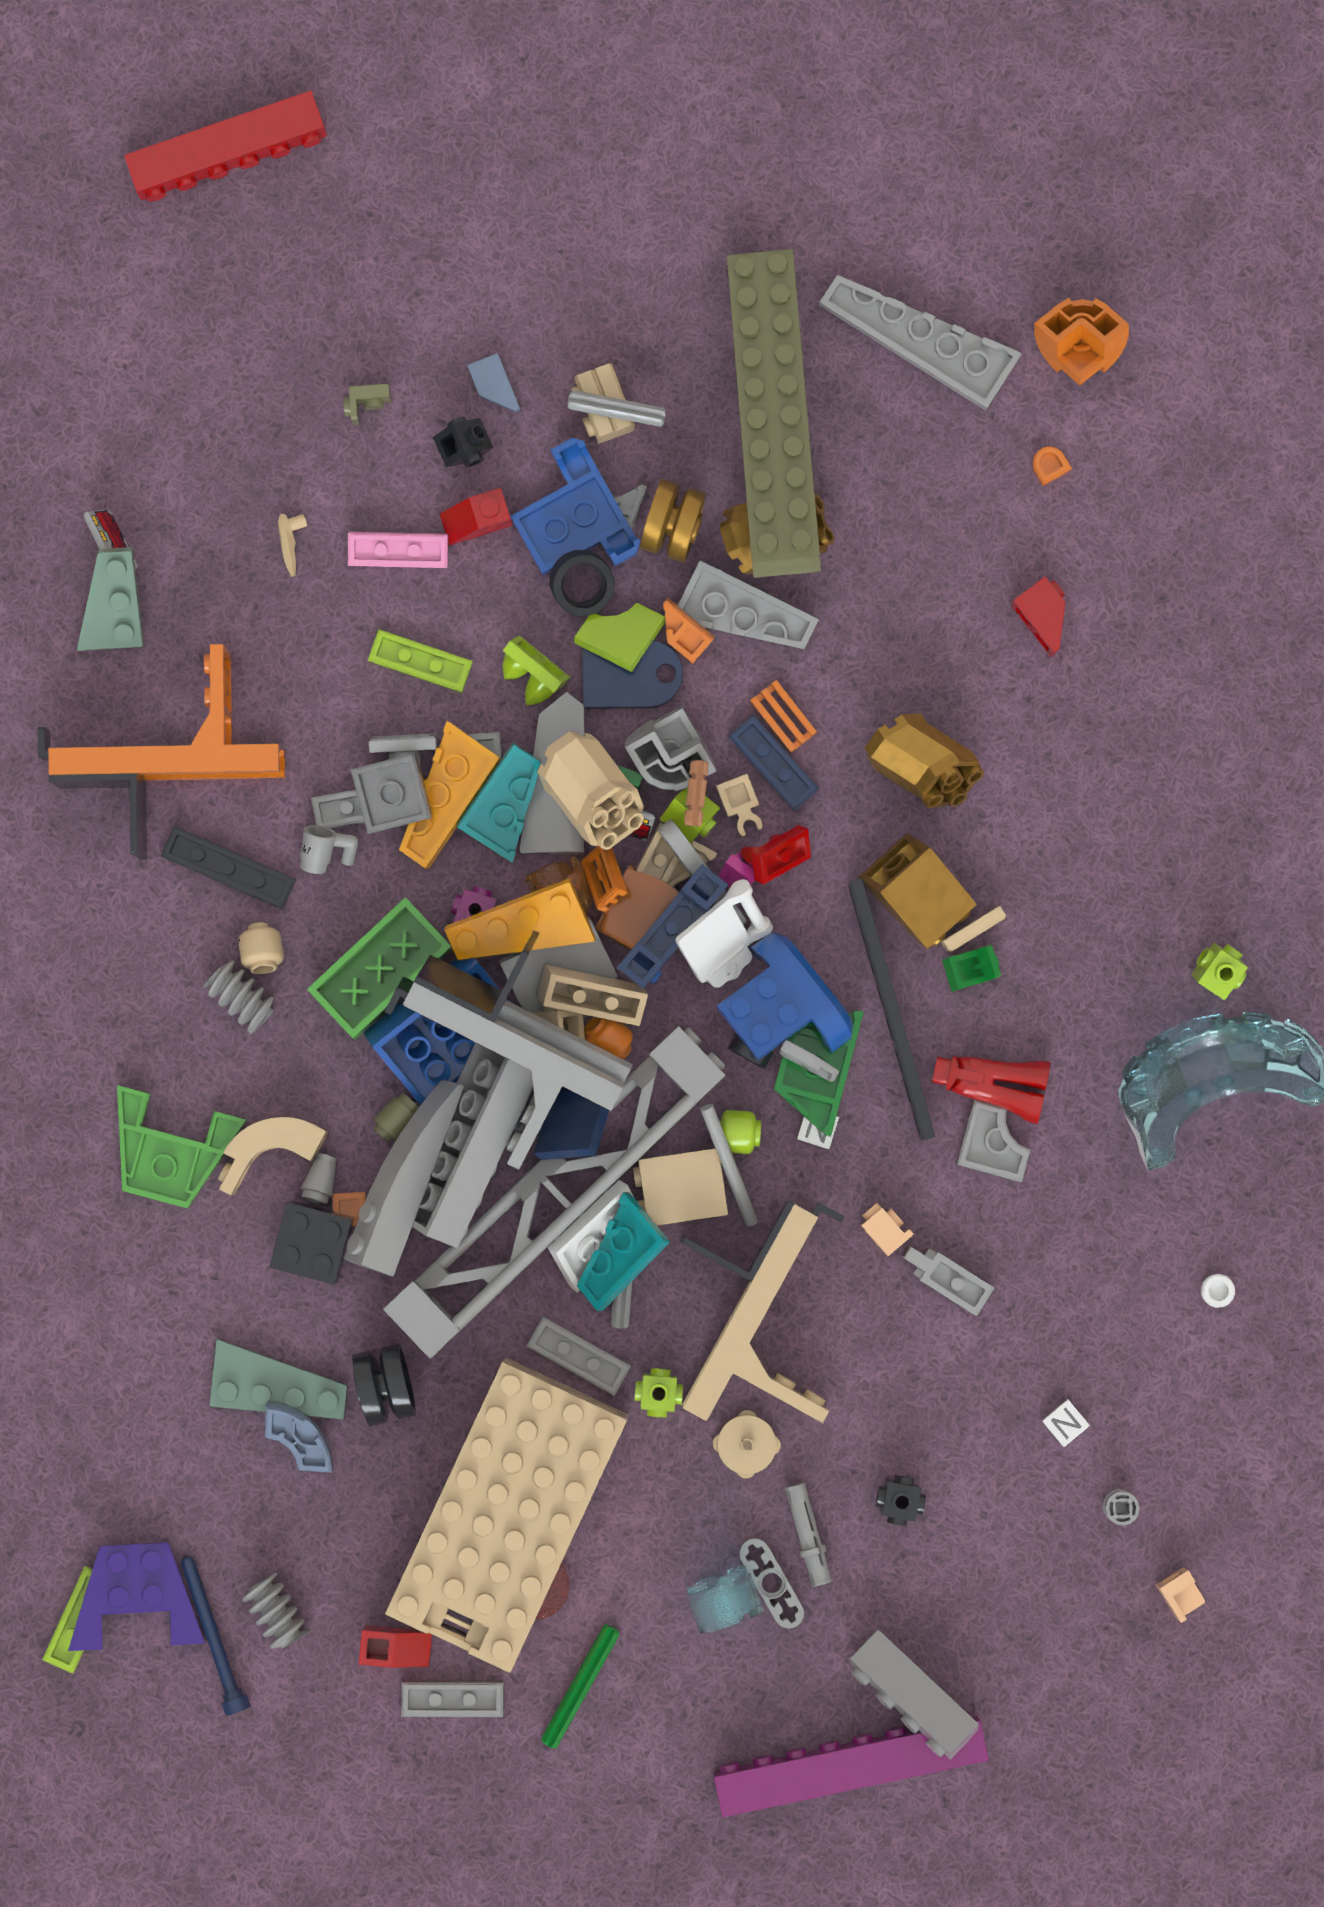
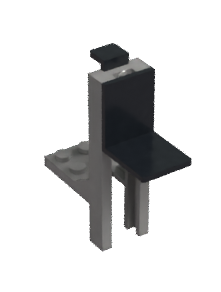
[385,930,633,1170]

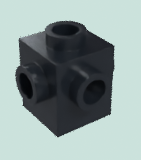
[433,417,493,468]
[875,1475,926,1526]

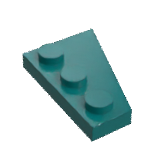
[456,743,542,863]
[577,1192,670,1311]

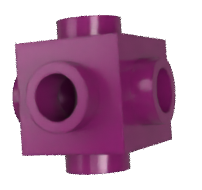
[450,886,498,923]

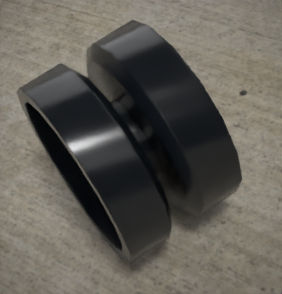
[352,1343,416,1427]

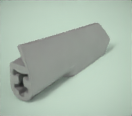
[520,692,585,855]

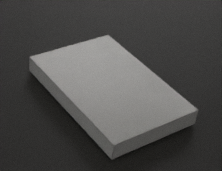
[499,917,618,1012]

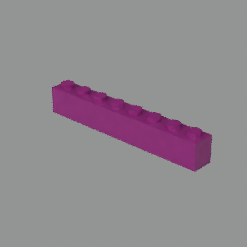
[713,1712,989,1818]

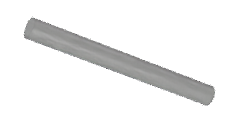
[700,1104,758,1227]

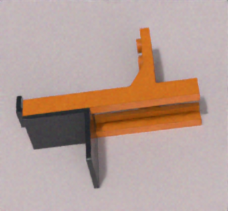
[38,644,285,860]

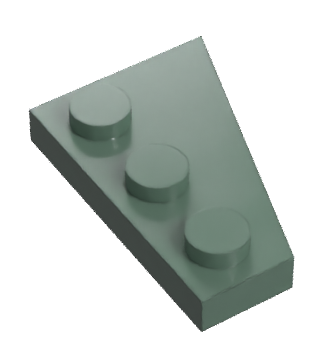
[77,547,144,651]

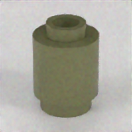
[373,1092,419,1142]

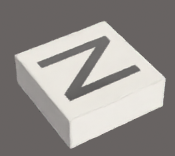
[797,1116,839,1149]
[1041,1399,1090,1447]

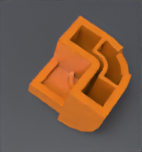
[1034,298,1129,386]

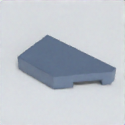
[467,353,521,413]

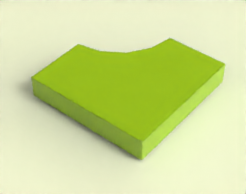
[574,603,665,672]

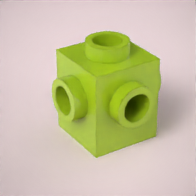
[1191,942,1248,1000]
[634,1368,683,1417]

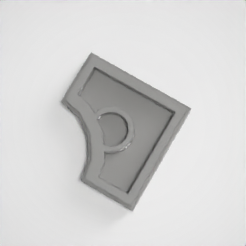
[956,1100,1030,1182]

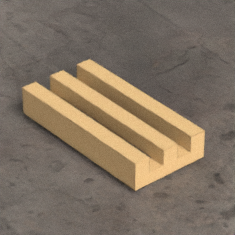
[940,906,1006,952]

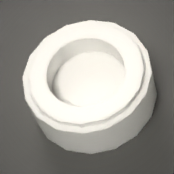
[1200,1274,1235,1308]

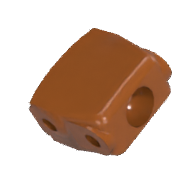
[595,864,679,950]

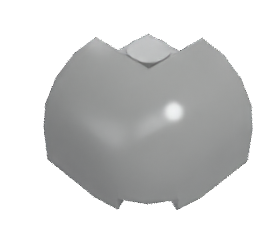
[625,706,717,791]

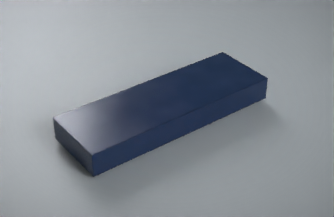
[728,715,819,811]

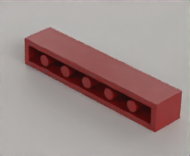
[124,90,327,202]

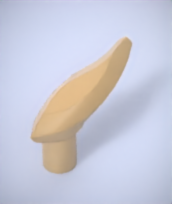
[278,513,307,577]

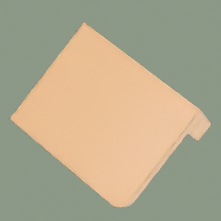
[1156,1567,1205,1623]

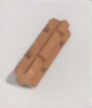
[684,760,709,827]

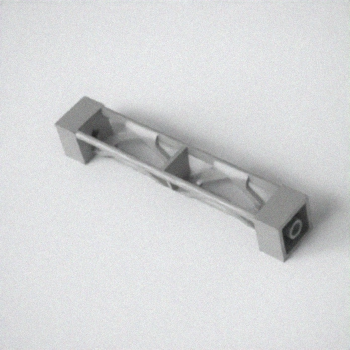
[383,1026,726,1359]

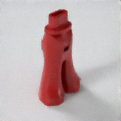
[932,1055,1051,1125]

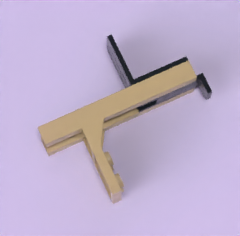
[680,1200,845,1423]

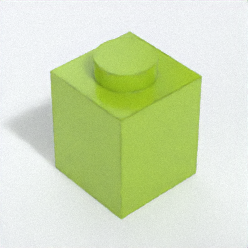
[660,787,720,844]

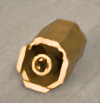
[719,494,834,574]
[864,713,984,808]

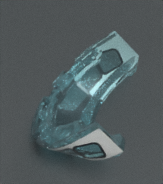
[1118,1012,1324,1171]

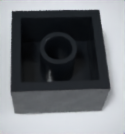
[269,1200,356,1285]

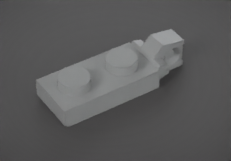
[902,1246,994,1316]

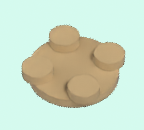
[713,1410,781,1478]

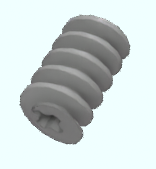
[203,960,275,1034]
[242,1572,311,1649]

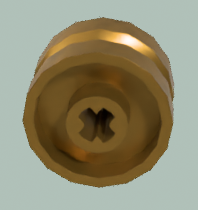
[640,479,706,563]

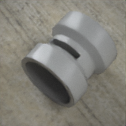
[1102,1489,1140,1526]

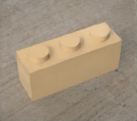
[537,964,648,1026]

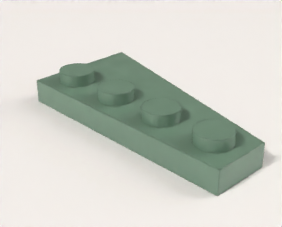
[209,1339,348,1419]

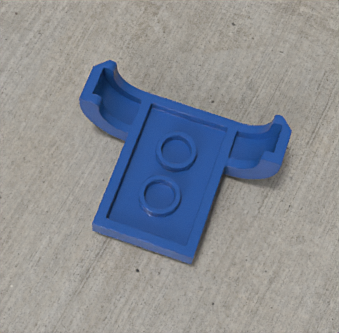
[510,438,640,576]
[717,933,853,1061]

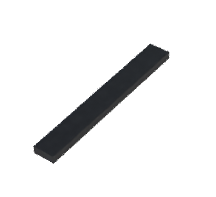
[848,878,936,1141]

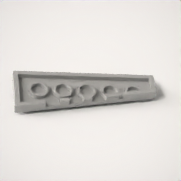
[819,275,1022,411]

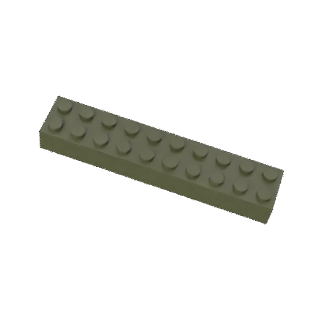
[727,249,821,578]

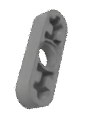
[739,1537,804,1629]

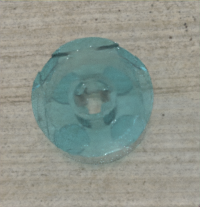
[686,1565,764,1634]

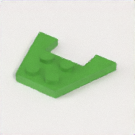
[117,1085,247,1208]

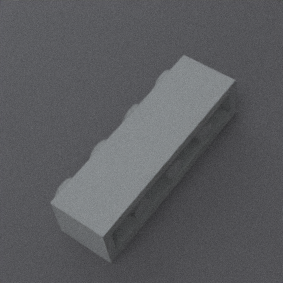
[850,1630,979,1760]

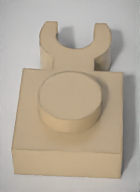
[716,774,762,837]

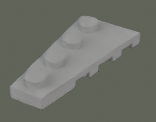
[678,560,819,649]

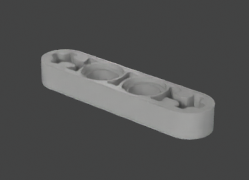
[657,819,747,924]

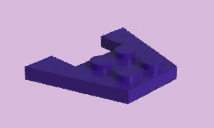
[68,1542,205,1651]

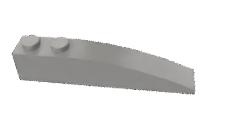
[344,1080,464,1277]

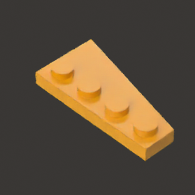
[399,721,502,869]
[444,878,595,960]

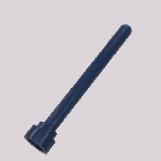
[181,1556,251,1716]

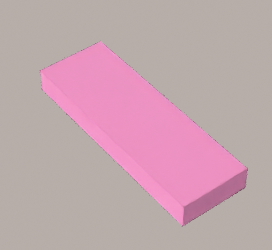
[348,531,448,568]

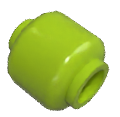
[720,1110,761,1154]

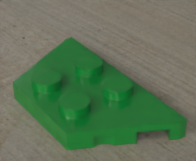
[774,1011,864,1137]

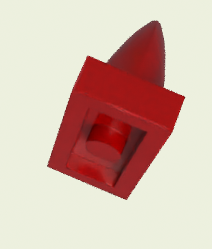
[741,825,811,884]

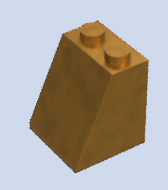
[858,833,977,949]

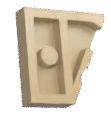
[635,823,717,887]

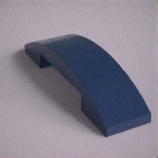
[617,864,728,989]

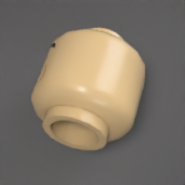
[238,922,284,974]

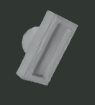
[369,733,438,765]

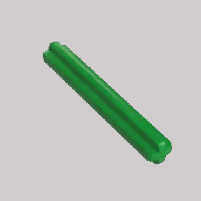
[541,1624,619,1749]

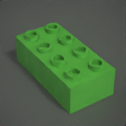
[307,897,453,1040]

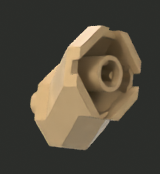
[537,731,644,850]

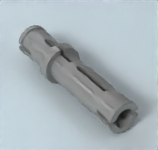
[784,1482,832,1587]

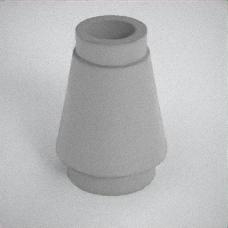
[300,1153,337,1205]

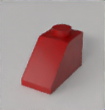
[439,488,512,546]
[1011,577,1066,657]

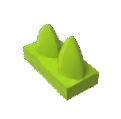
[502,635,570,706]

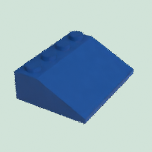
[363,958,510,1105]

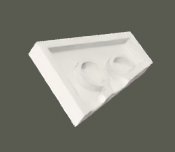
[547,1180,635,1293]

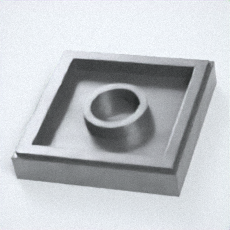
[350,753,433,834]

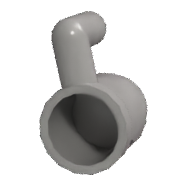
[299,825,358,874]

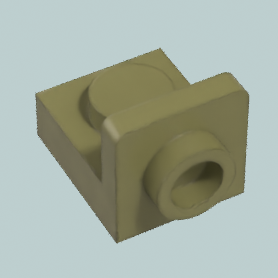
[343,384,392,425]

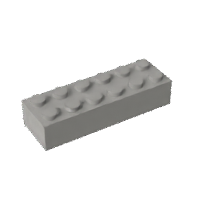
[412,1043,533,1248]

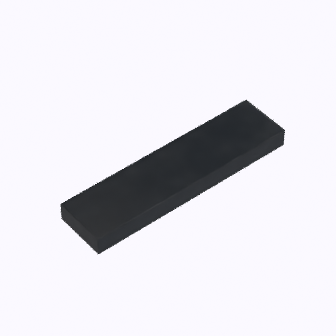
[161,826,296,910]

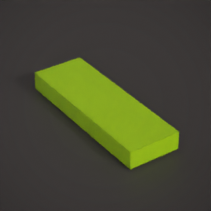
[368,629,473,693]
[42,1566,93,1674]

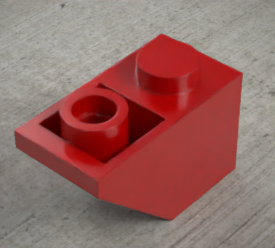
[358,1625,432,1668]

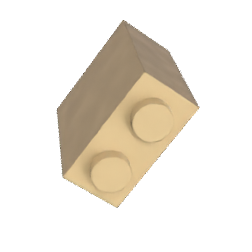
[633,1149,728,1225]

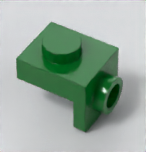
[942,945,1001,992]

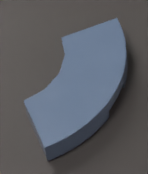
[265,1402,333,1473]

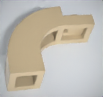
[218,1117,329,1195]

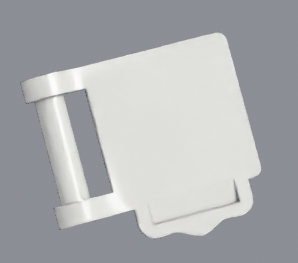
[675,879,773,988]

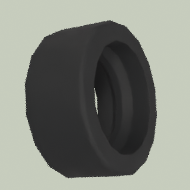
[549,550,615,616]

